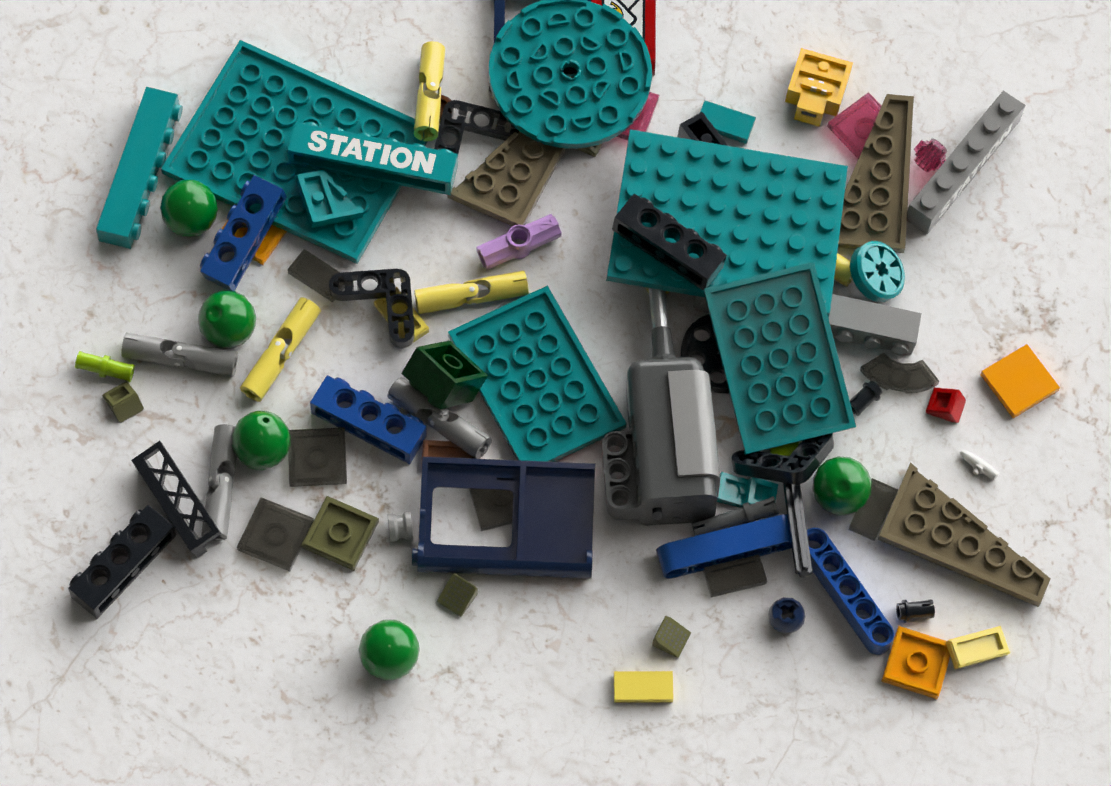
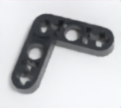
[434,100,519,154]
[329,268,414,348]
[731,433,834,484]

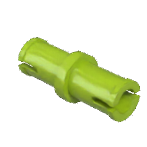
[75,351,135,382]

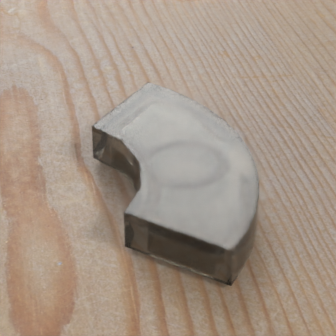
[860,352,939,393]

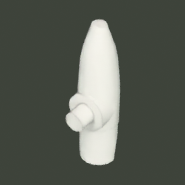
[960,450,999,480]

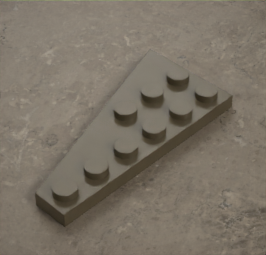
[838,94,914,253]
[447,131,566,226]
[878,462,1051,607]

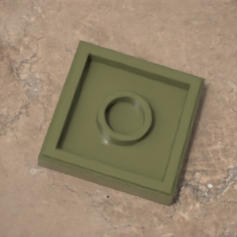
[302,496,379,571]

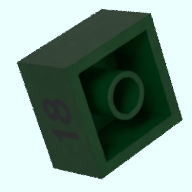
[401,340,488,409]

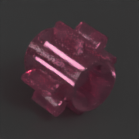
[913,138,947,172]

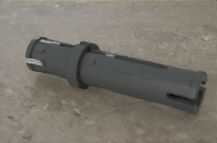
[691,496,779,536]

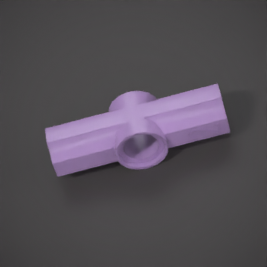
[476,214,562,270]

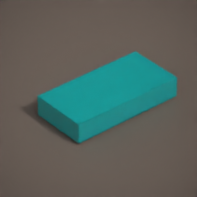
[700,100,756,144]

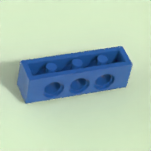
[200,175,287,291]
[310,375,427,464]

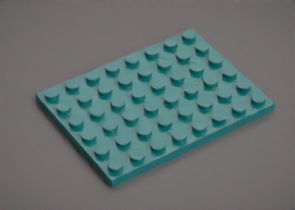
[161,40,428,264]
[606,129,848,317]

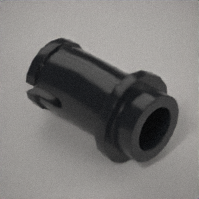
[850,381,882,416]
[896,599,935,623]

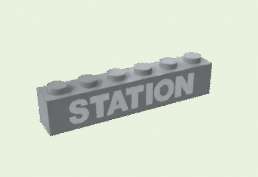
[907,90,1026,234]

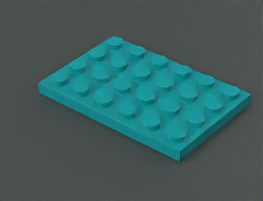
[703,262,856,455]
[448,285,627,462]

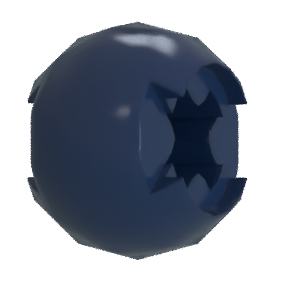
[768,597,806,634]

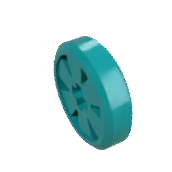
[850,241,905,302]

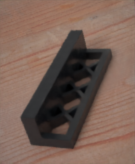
[131,441,221,558]

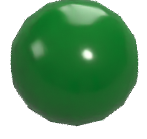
[160,180,218,237]
[198,291,256,348]
[232,411,291,470]
[812,456,872,516]
[358,620,420,680]

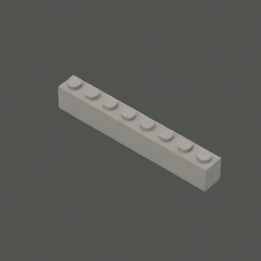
[693,294,922,355]

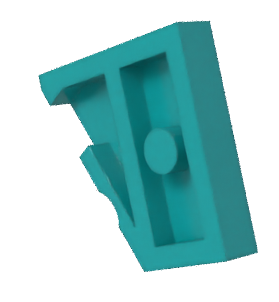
[296,170,364,228]

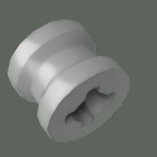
[387,512,413,543]

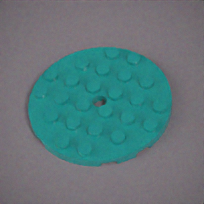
[488,0,652,149]

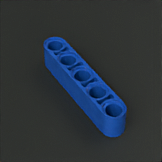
[656,514,792,579]
[807,528,894,655]

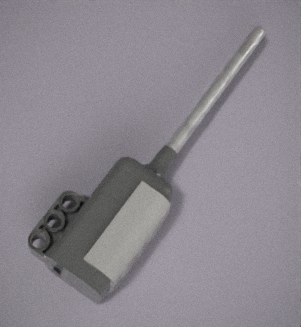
[602,288,720,526]

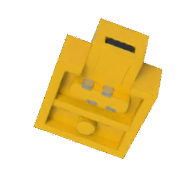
[785,48,853,127]

